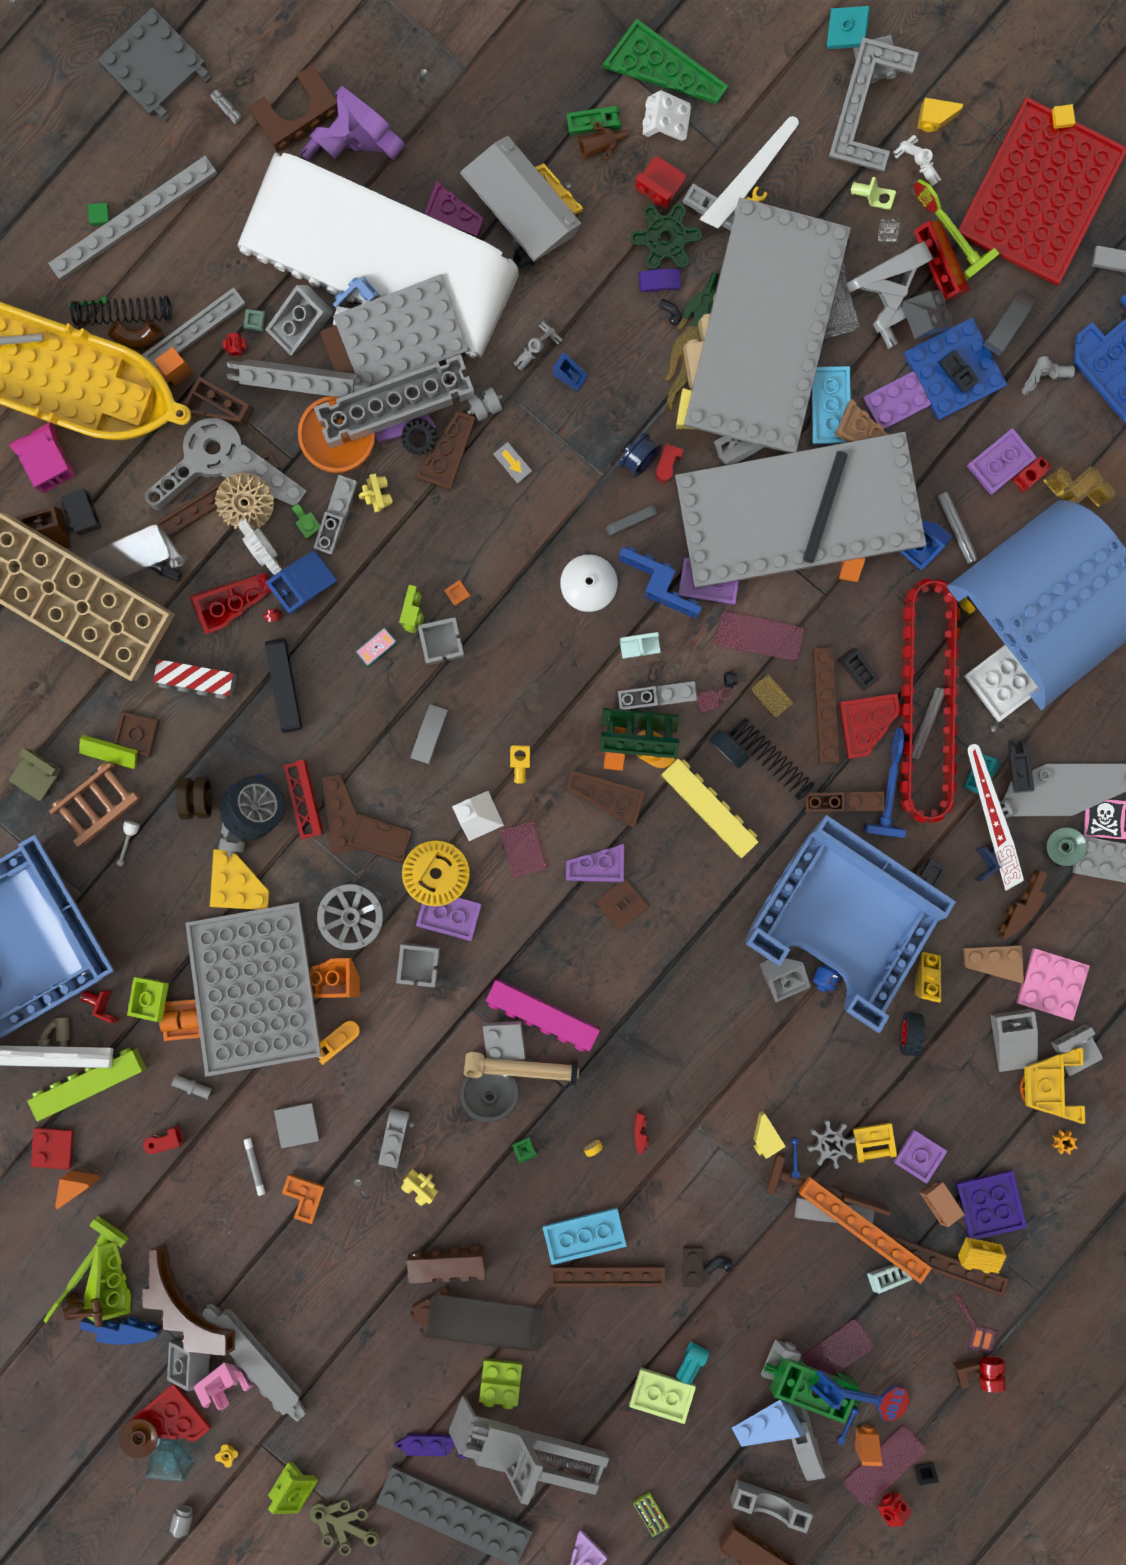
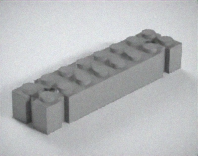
[314,354,475,449]

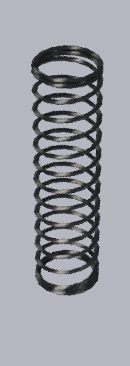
[70,295,172,326]
[729,717,815,800]

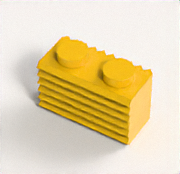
[958,1237,1006,1273]

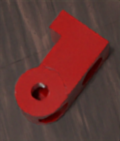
[656,444,683,483]
[1012,456,1052,493]
[143,1125,184,1154]

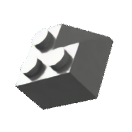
[901,290,953,339]

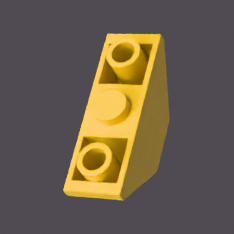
[915,952,941,1003]

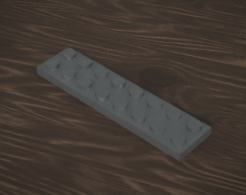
[376,1465,533,1565]

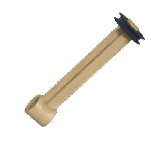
[464,1052,579,1088]

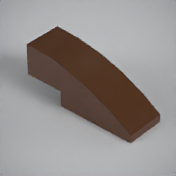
[320,325,355,373]

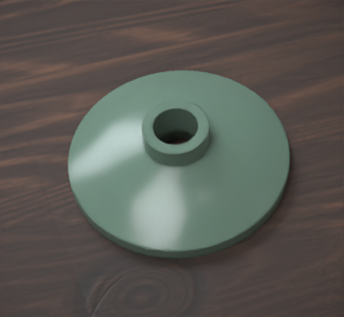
[1047,828,1087,866]

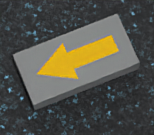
[493,442,532,484]

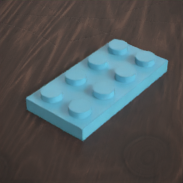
[811,366,851,445]
[543,1207,627,1265]

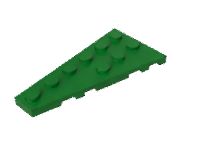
[602,19,729,105]

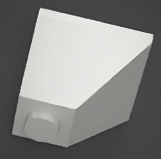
[452,791,504,841]

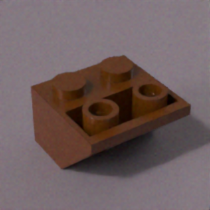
[17,506,72,548]

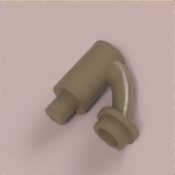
[36,1016,70,1047]

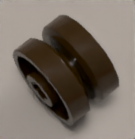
[176,777,213,820]

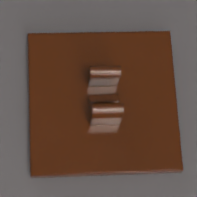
[596,877,649,931]

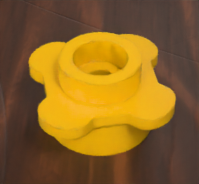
[215,1444,238,1468]

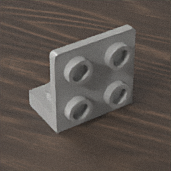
[1051,1024,1103,1076]

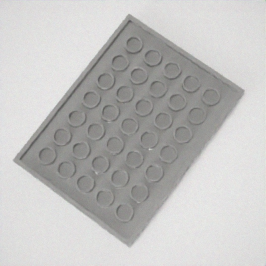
[185,902,322,1077]

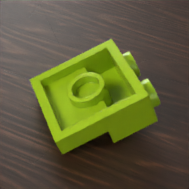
[399,585,425,633]
[127,977,169,1022]
[479,1358,522,1409]

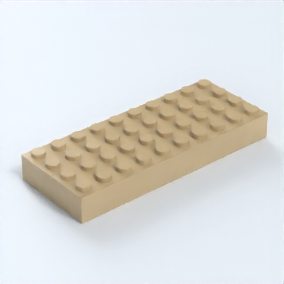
[0,513,175,681]

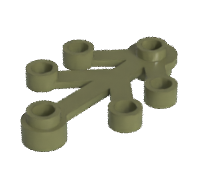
[310,1498,380,1556]

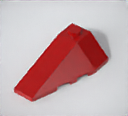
[189,572,271,634]

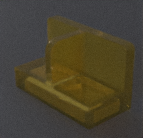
[751,674,793,717]

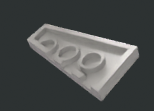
[220,444,306,506]

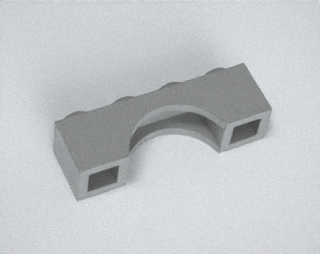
[730,1480,813,1534]

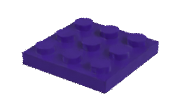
[956,1169,1027,1240]

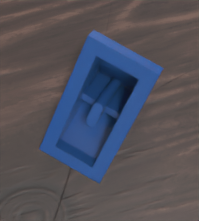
[553,352,588,391]

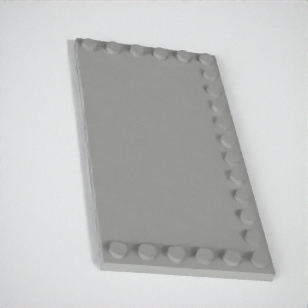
[683,197,851,453]
[675,432,926,589]

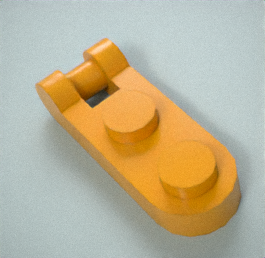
[318,1020,360,1065]

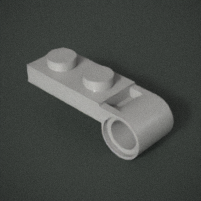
[378,1108,410,1168]

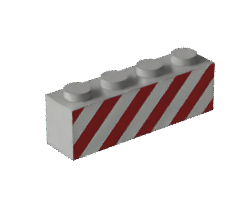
[153,659,237,700]

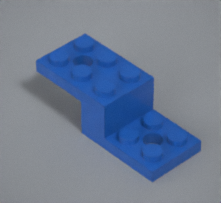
[618,546,702,619]

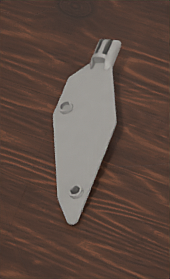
[983,764,1126,819]

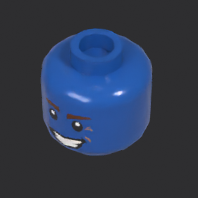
[813,964,841,993]

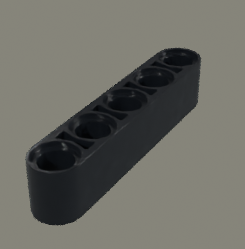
[265,638,302,733]

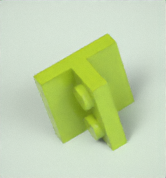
[268,1462,318,1514]

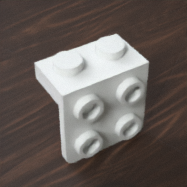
[642,90,691,141]

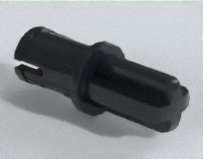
[144,555,183,581]

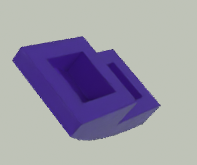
[638,269,681,292]

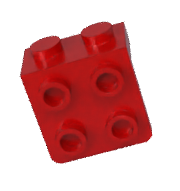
[634,156,686,208]

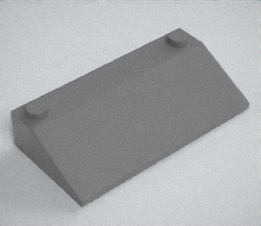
[460,136,582,261]

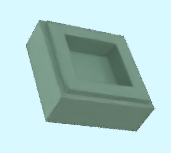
[243,309,266,332]

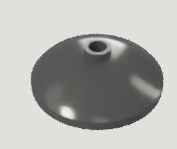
[460,1074,518,1123]

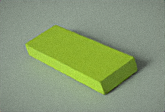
[79,735,138,769]

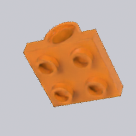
[159,999,200,1041]

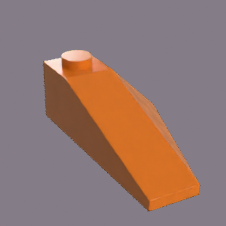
[309,958,360,998]

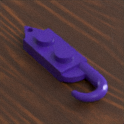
[394,1433,466,1459]

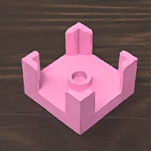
[193,1363,253,1410]

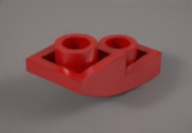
[634,1110,649,1155]

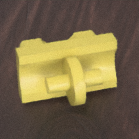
[359,474,392,513]
[401,1169,438,1206]

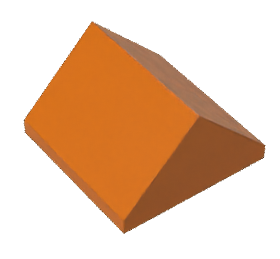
[55,1170,100,1210]

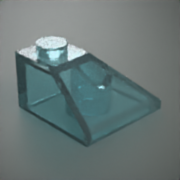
[146,1438,194,1482]

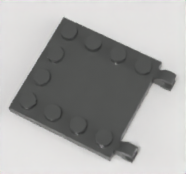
[97,7,211,122]

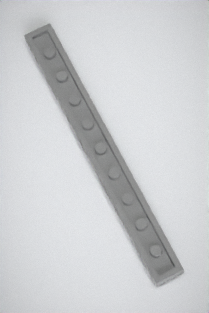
[48,156,217,281]

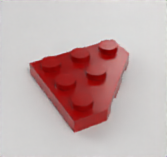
[839,694,900,759]
[129,1384,211,1442]

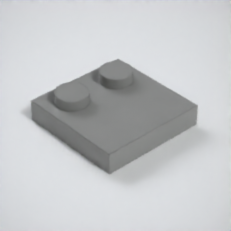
[482,1021,526,1060]

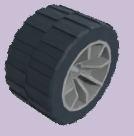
[220,776,285,840]

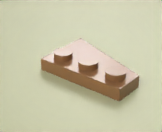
[963,945,1024,984]

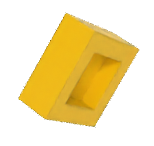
[1051,104,1075,129]

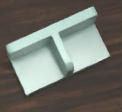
[620,632,661,659]

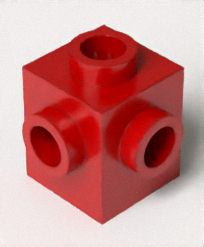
[877,1493,912,1527]

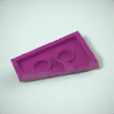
[424,181,484,238]

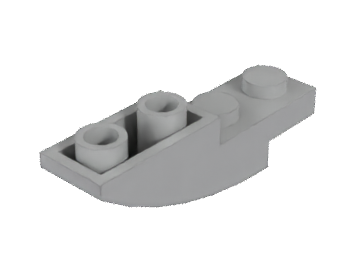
[314,475,358,555]
[618,681,698,710]
[790,1403,826,1481]

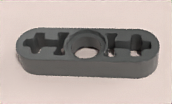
[606,505,660,537]

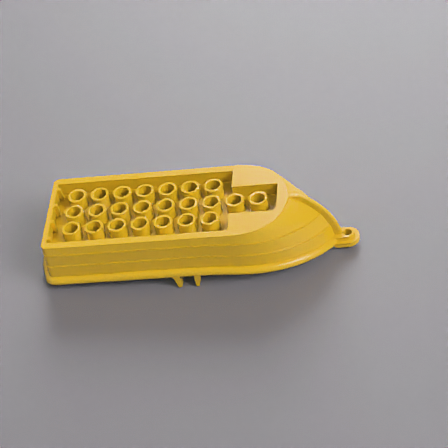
[0,302,191,440]

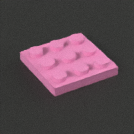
[1016,948,1090,1020]

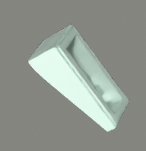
[867,1264,912,1294]

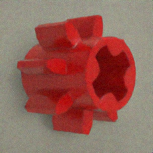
[222,333,247,356]

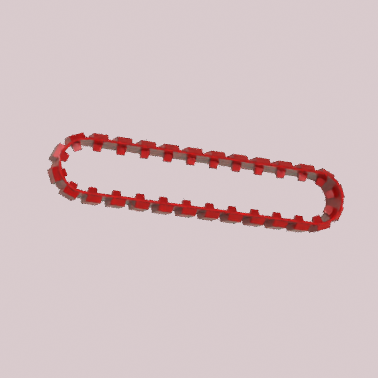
[899,578,960,823]

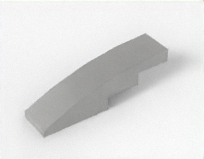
[794,1198,874,1224]

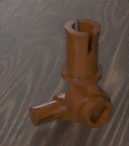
[63,1292,103,1327]

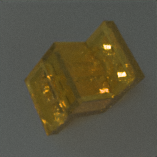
[1043,466,1117,507]

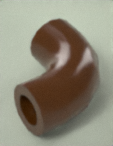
[107,321,163,349]

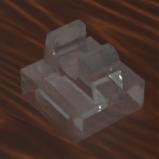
[877,219,900,242]

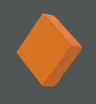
[444,580,471,607]

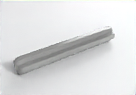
[938,492,978,564]
[912,687,945,760]

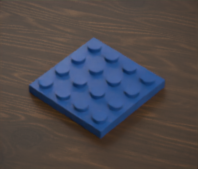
[903,317,1007,421]

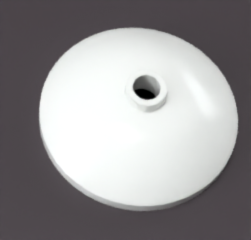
[560,555,618,612]

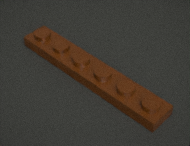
[813,647,839,763]
[550,1266,665,1287]

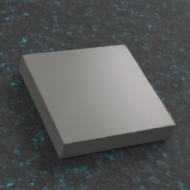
[274,1102,320,1148]

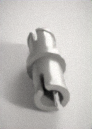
[171,1074,212,1100]

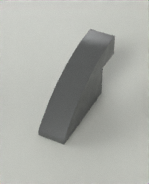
[983,289,1036,356]

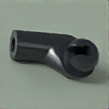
[659,298,682,326]
[704,1256,733,1275]

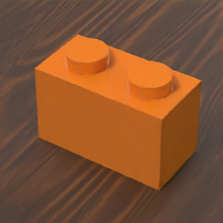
[154,347,193,386]

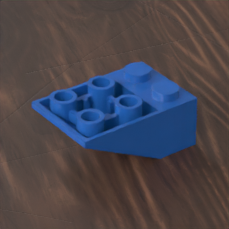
[265,550,337,615]

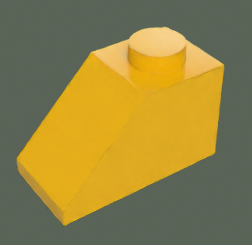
[917,98,963,132]

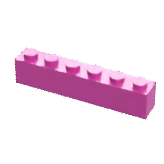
[486,978,600,1052]

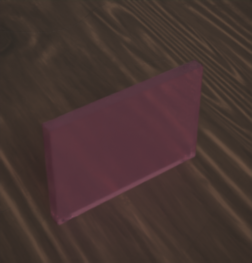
[500,821,546,878]

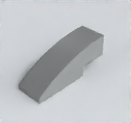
[410,704,448,764]

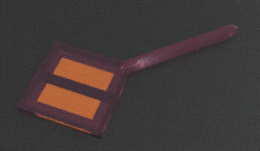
[955,1295,998,1355]

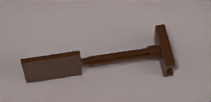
[766,1152,890,1216]

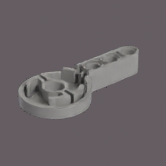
[145,418,242,510]

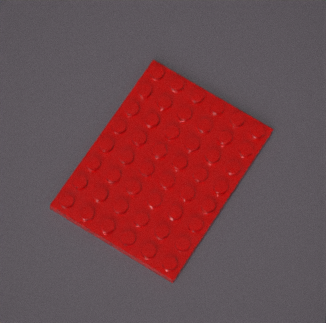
[958,97,1126,286]

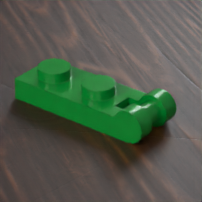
[566,106,622,135]

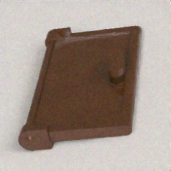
[347,814,412,863]

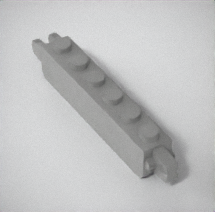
[227,359,371,397]
[202,1303,307,1421]

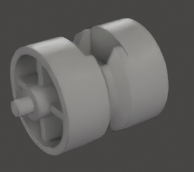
[467,387,503,422]
[218,822,245,857]

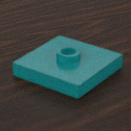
[827,6,870,49]

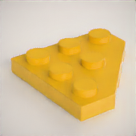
[210,849,270,910]

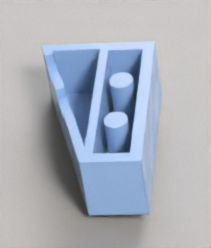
[732,1400,806,1447]

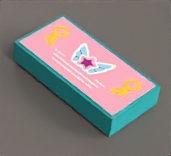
[356,627,397,667]

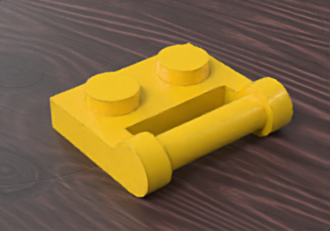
[852,1122,897,1163]

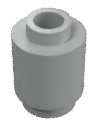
[169,1505,193,1538]

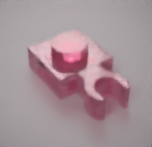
[697,688,731,713]

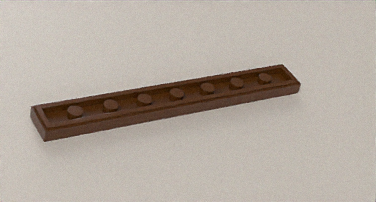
[140,451,281,540]
[858,1231,1009,1297]

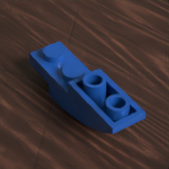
[79,1317,163,1345]

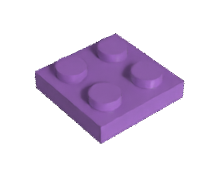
[893,1129,947,1184]

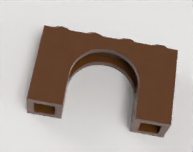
[249,65,338,152]

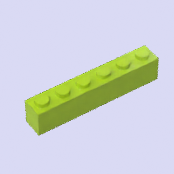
[27,1047,147,1122]

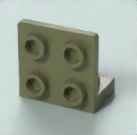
[9,748,62,801]

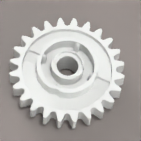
[238,519,282,575]

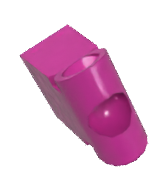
[8,422,77,493]

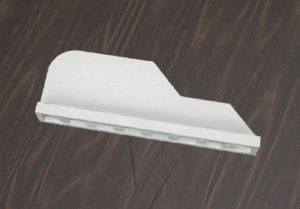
[0,1046,113,1068]

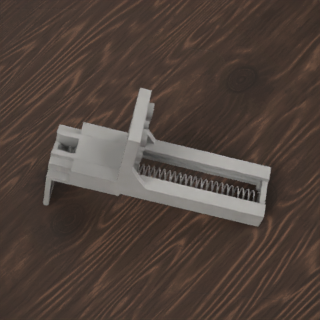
[449,1396,610,1505]

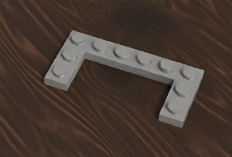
[829,37,919,172]

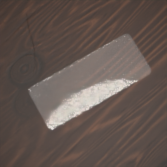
[88,525,171,580]

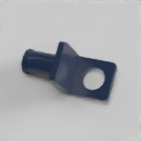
[976,847,1001,881]

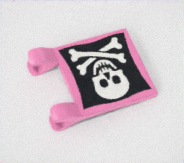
[1083,800,1126,839]

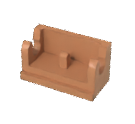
[920,1182,964,1227]

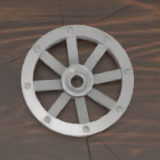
[317,884,383,950]

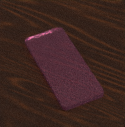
[716,612,804,661]
[800,1319,874,1392]
[843,1425,926,1507]

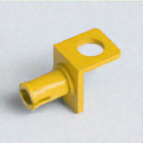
[510,745,530,784]

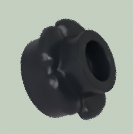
[724,670,738,689]

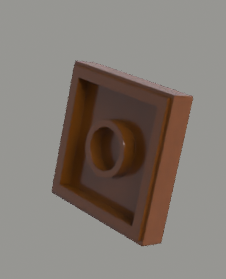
[113,711,160,757]

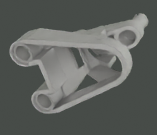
[846,241,933,349]

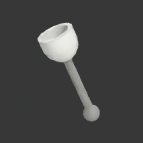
[116,821,140,867]

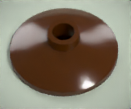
[119,1418,158,1458]

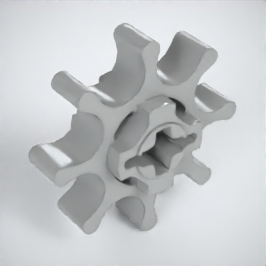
[807,1119,856,1169]

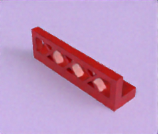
[283,759,324,840]

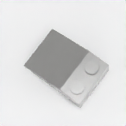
[265,285,334,356]

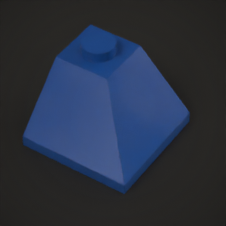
[899,520,952,571]

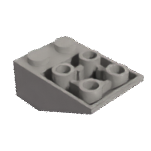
[990,1009,1038,1072]

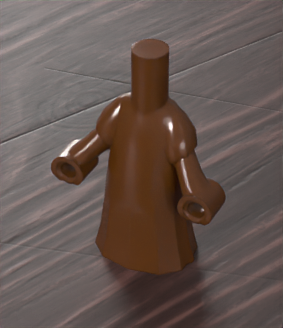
[578,121,629,161]

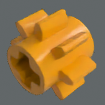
[1052,1130,1078,1155]

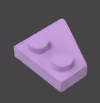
[570,1529,608,1565]

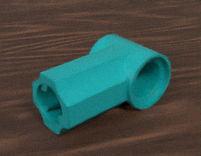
[676,1342,709,1385]

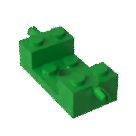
[764,1357,862,1424]

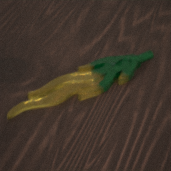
[665,273,719,411]

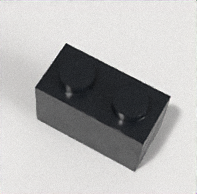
[62,489,102,536]

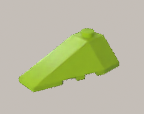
[84,1242,131,1322]

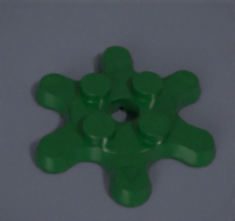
[630,204,702,269]

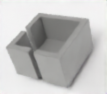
[418,617,465,665]
[396,943,441,987]

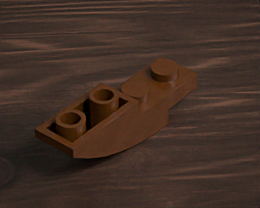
[806,792,885,812]
[998,870,1048,939]

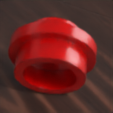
[262,608,282,622]

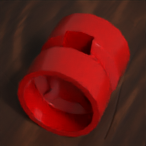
[979,1356,1006,1393]

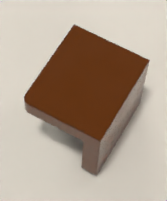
[953,1358,981,1389]

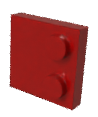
[31,1127,74,1170]

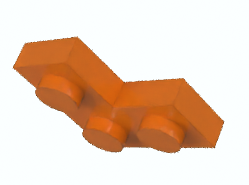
[282,1174,325,1224]

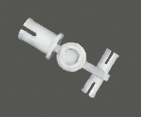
[893,135,941,186]

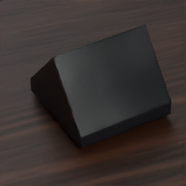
[915,1463,939,1486]

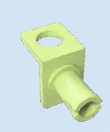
[851,177,896,210]

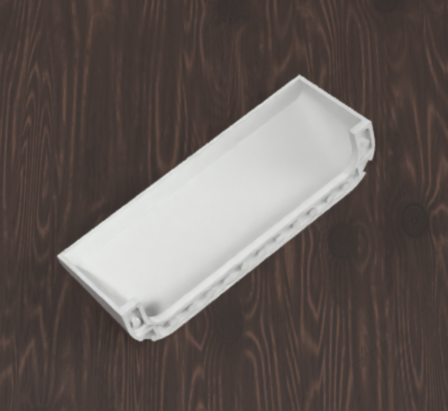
[237,153,519,358]

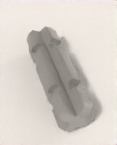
[210,90,242,124]

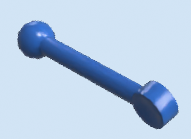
[791,1138,800,1179]
[837,1407,859,1445]

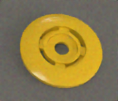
[402,841,469,907]

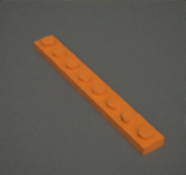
[798,1177,932,1284]

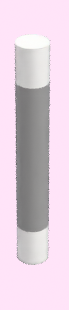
[243,1137,265,1196]

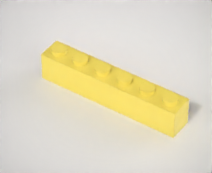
[661,759,758,858]

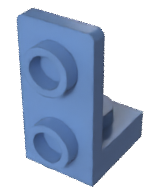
[333,277,380,307]

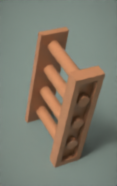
[49,762,143,847]

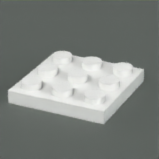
[963,645,1038,722]

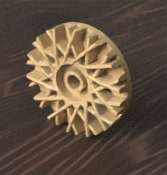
[215,472,274,531]

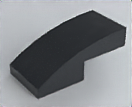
[938,350,979,393]

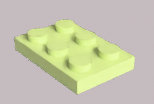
[629,1367,696,1424]

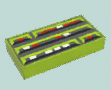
[633,1491,669,1537]

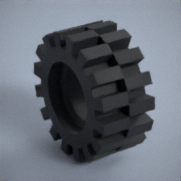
[401,419,436,456]

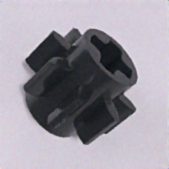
[513,245,537,270]

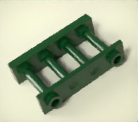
[599,708,679,759]

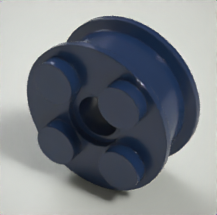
[619,432,662,478]

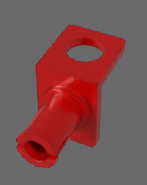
[80,990,120,1023]

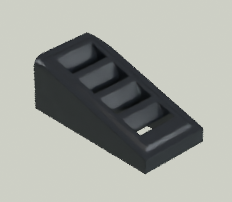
[838,648,879,691]

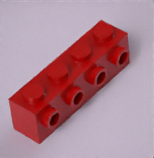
[914,221,970,301]

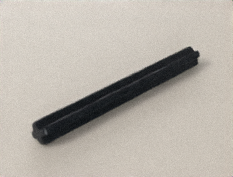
[803,451,848,563]

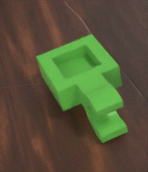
[292,504,321,539]

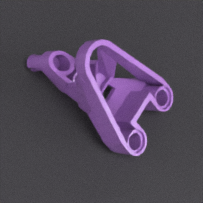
[300,86,405,162]

